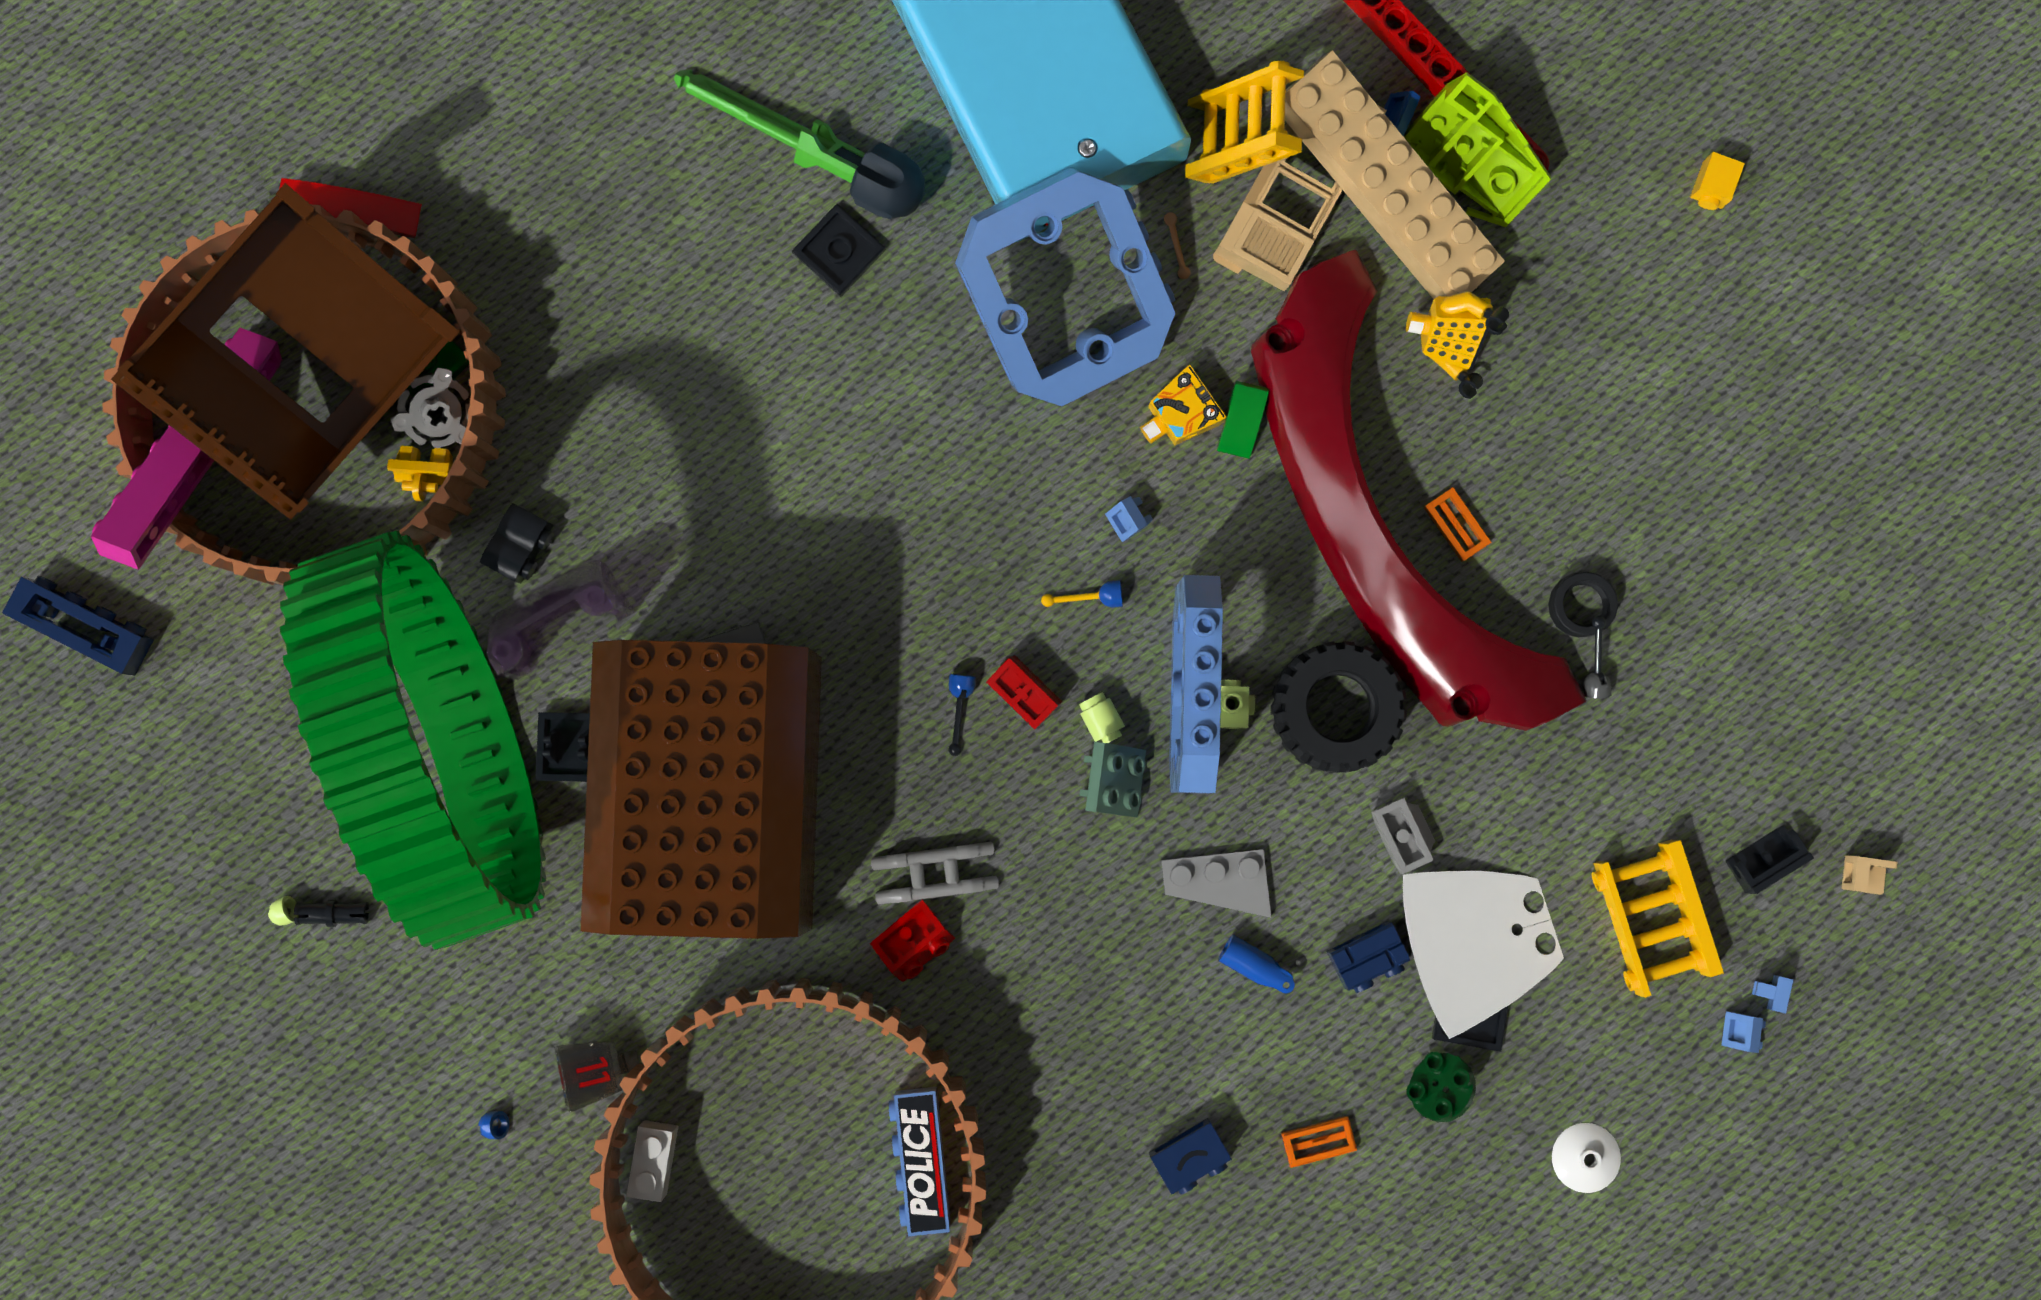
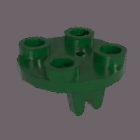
[1406,1052,1476,1123]

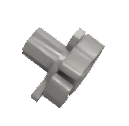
[390,367,470,448]

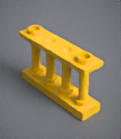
[1185,61,1304,183]
[1592,839,1724,998]

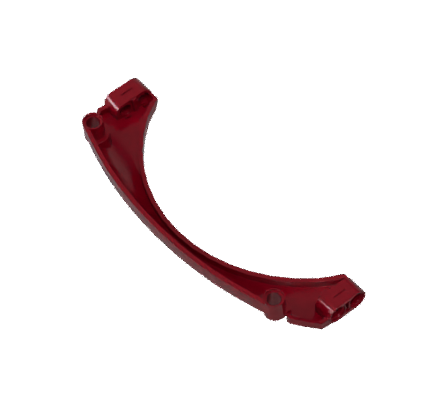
[1251,250,1587,731]

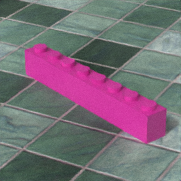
[91,327,282,570]

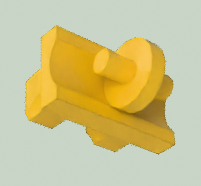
[387,446,453,502]

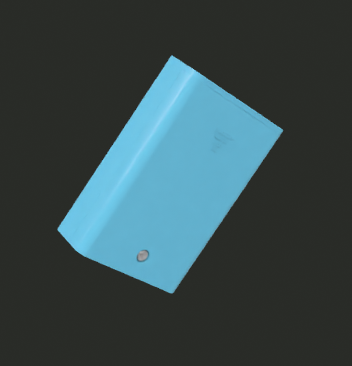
[892,0,1191,242]

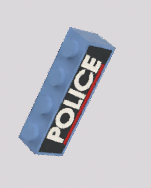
[889,1087,951,1236]

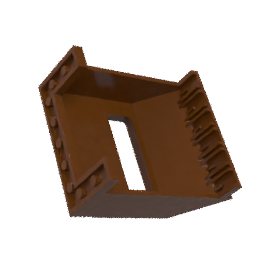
[111,183,460,520]

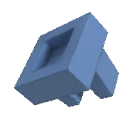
[1105,496,1153,542]
[1752,975,1793,1014]
[1721,1011,1766,1053]

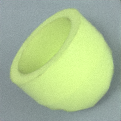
[268,896,299,926]

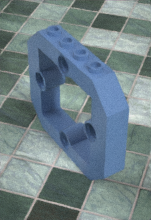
[955,168,1175,406]
[1169,575,1223,794]

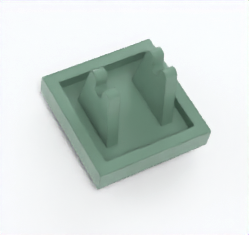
[1079,742,1146,818]

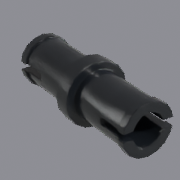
[294,900,369,927]

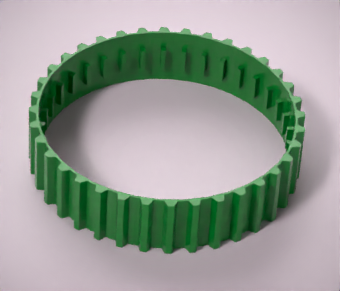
[280,531,546,950]

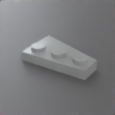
[1161,849,1271,918]

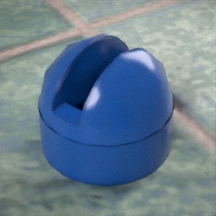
[478,1111,510,1139]

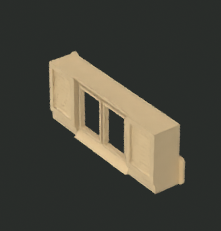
[1213,105,1387,291]

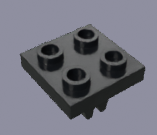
[535,712,590,782]

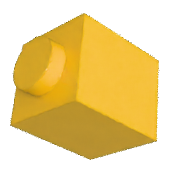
[1690,152,1745,210]

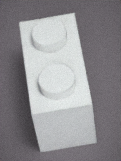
[626,1120,678,1202]

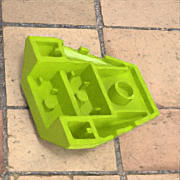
[1404,72,1551,227]

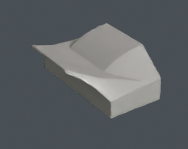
[1371,798,1435,875]

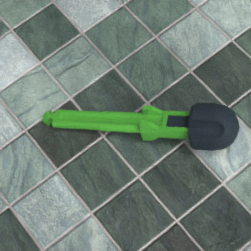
[674,70,925,219]

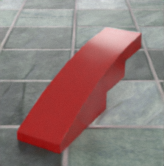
[279,178,422,238]

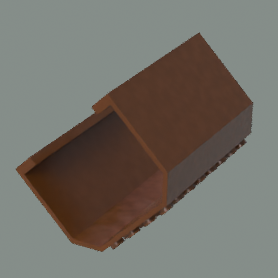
[580,640,822,939]

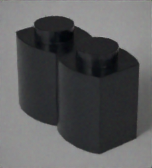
[480,503,554,584]

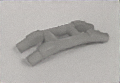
[871,841,999,905]

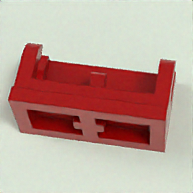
[986,655,1063,730]

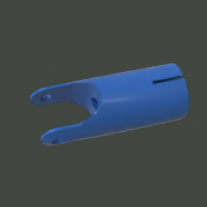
[1218,934,1295,993]

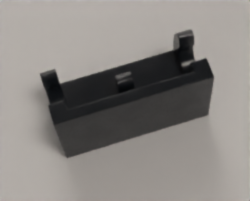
[1725,825,1814,894]

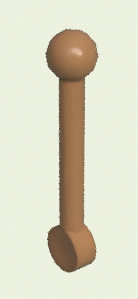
[1164,212,1191,279]

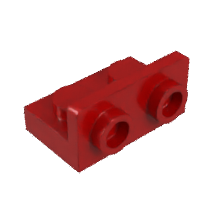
[869,899,955,982]

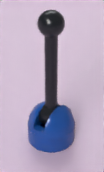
[948,674,976,756]

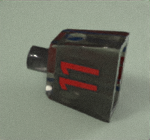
[554,1041,639,1112]

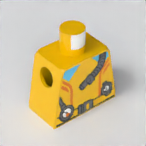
[1140,365,1226,446]

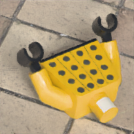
[1406,291,1509,399]

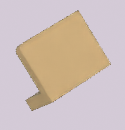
[1842,855,1898,895]

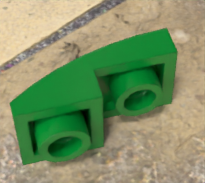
[1217,380,1269,459]

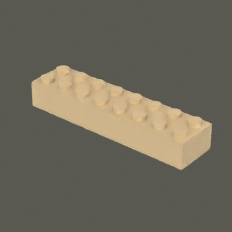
[1285,50,1505,299]

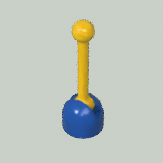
[1041,580,1123,608]

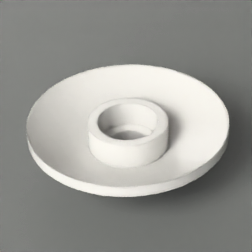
[1552,1123,1621,1193]

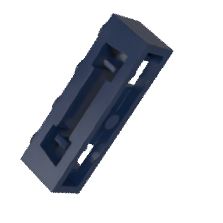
[2,575,154,676]

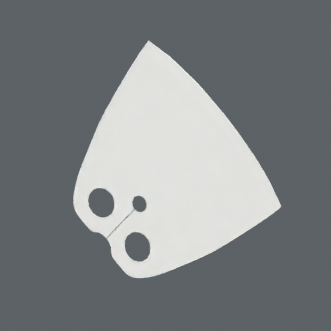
[1403,871,1564,1039]

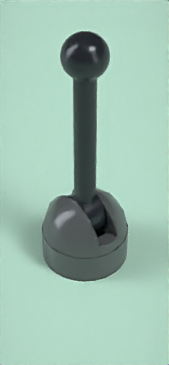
[1583,616,1612,699]

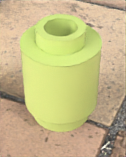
[1079,692,1125,743]

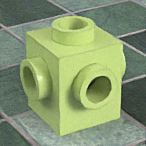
[1220,680,1255,729]

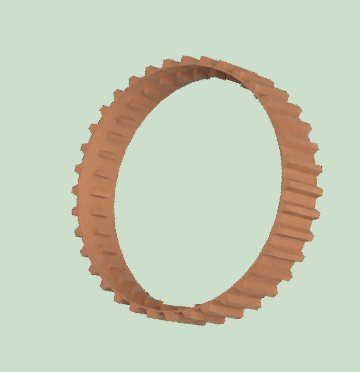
[102,205,506,585]
[589,978,986,1300]

